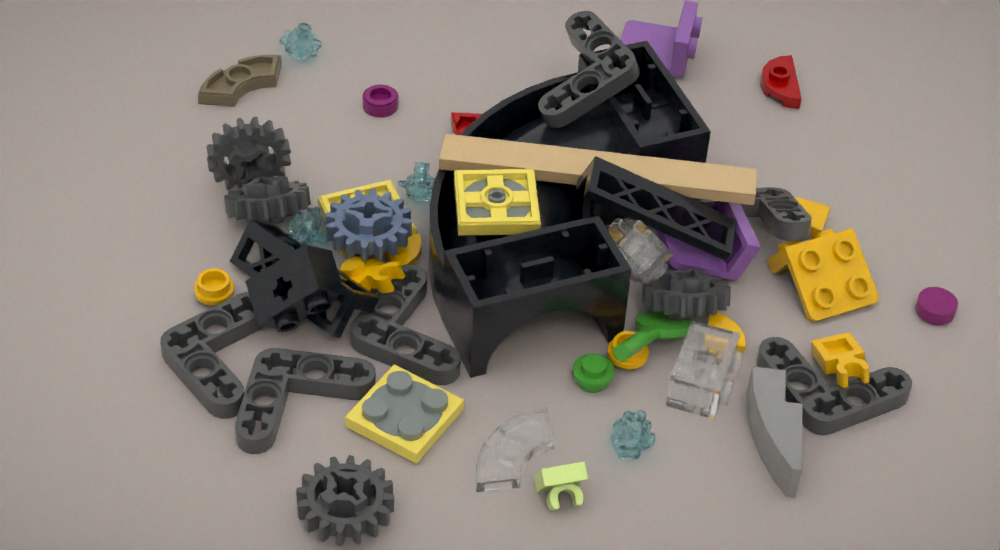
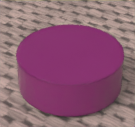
[362,84,399,117]
[915,287,958,325]

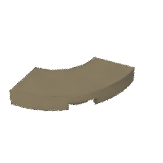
[198,55,282,107]

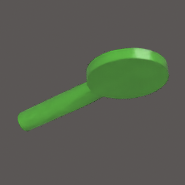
[614,311,693,361]

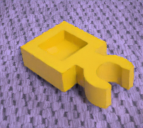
[339,256,405,293]
[811,332,869,388]

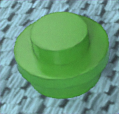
[572,354,615,393]

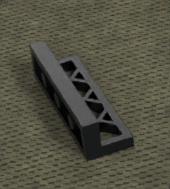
[576,156,736,261]
[230,219,380,338]

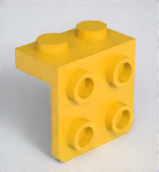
[767,228,879,322]

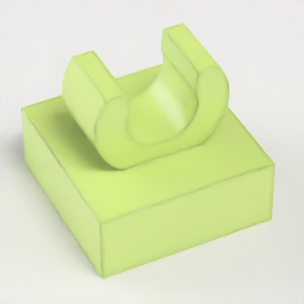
[533,461,588,511]

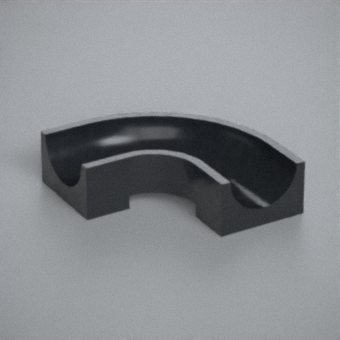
[429,41,711,378]

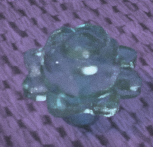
[279,23,322,60]
[398,162,435,201]
[288,207,328,245]
[610,410,655,459]

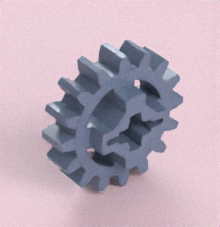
[325,189,412,262]

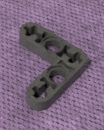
[538,11,640,128]
[690,187,812,241]
[351,264,461,385]
[160,292,264,419]
[757,337,912,435]
[235,348,376,454]

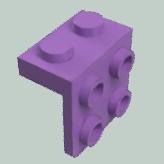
[621,0,703,77]
[656,201,761,281]

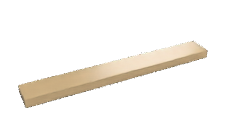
[439,133,757,205]

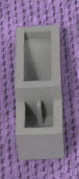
[746,366,803,498]

